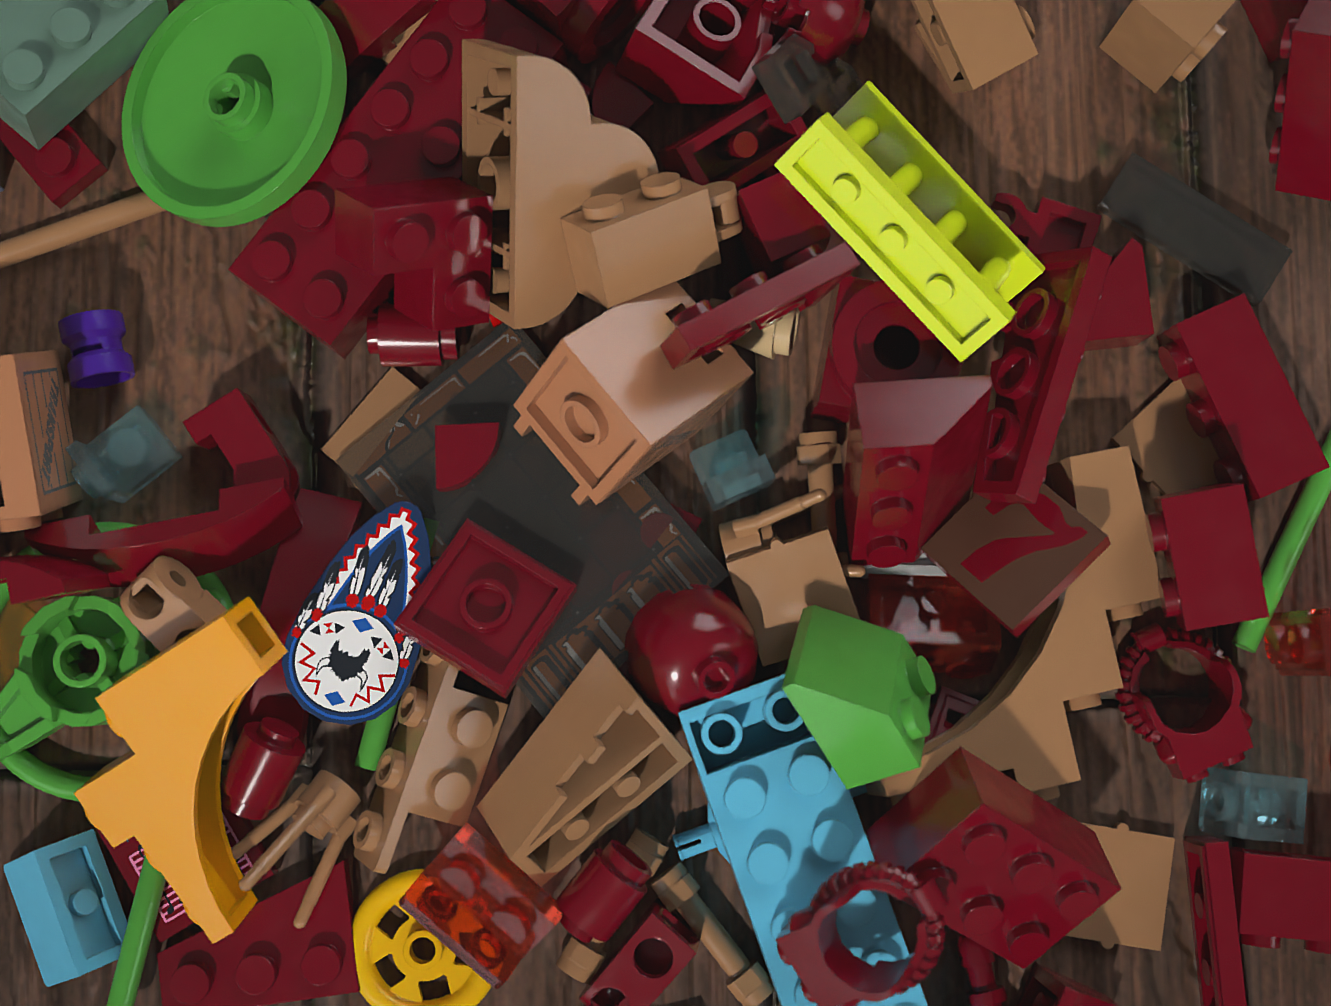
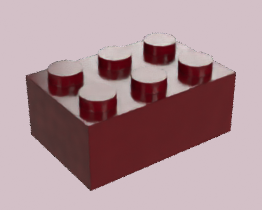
[866,746,1122,969]

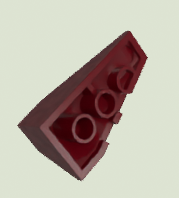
[614,0,778,105]

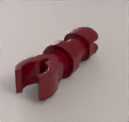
[957,935,1007,1006]

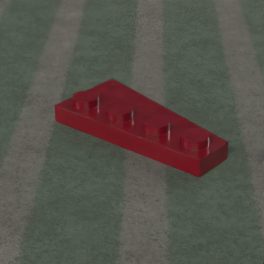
[973,246,1112,504]

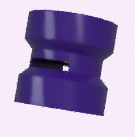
[58,309,135,389]

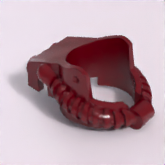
[1114,622,1254,783]
[775,861,948,1006]

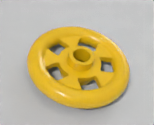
[352,868,503,1006]

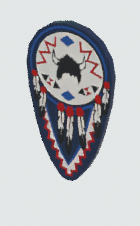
[282,501,431,725]

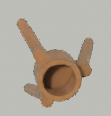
[719,484,866,577]
[231,770,361,929]

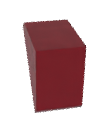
[1085,238,1154,351]

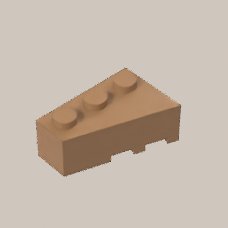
[911,0,1038,93]
[477,648,693,887]

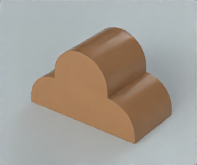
[462,39,658,329]

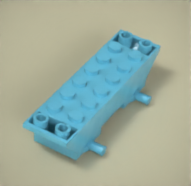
[672,674,928,1006]

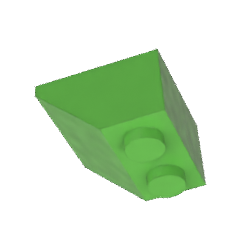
[782,605,936,789]

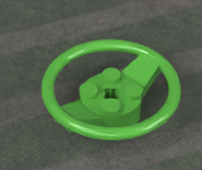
[0,521,234,802]

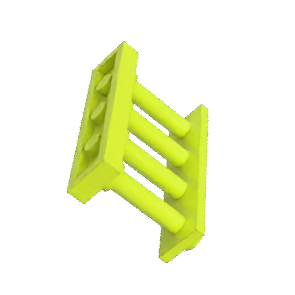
[774,80,1046,362]

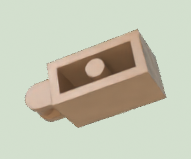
[560,172,743,308]

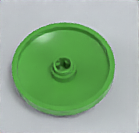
[122,0,347,227]

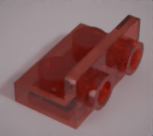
[866,574,1002,679]
[399,822,564,989]

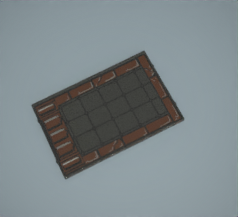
[335,322,730,719]

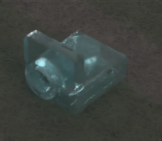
[65,405,183,504]
[689,429,776,512]
[1198,768,1308,844]

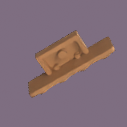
[353,646,508,874]

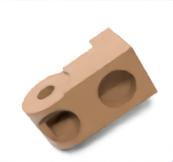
[120,556,227,652]

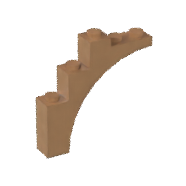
[866,445,1160,806]

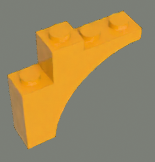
[73,596,288,944]

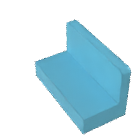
[3,829,128,987]

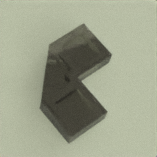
[751,34,863,124]

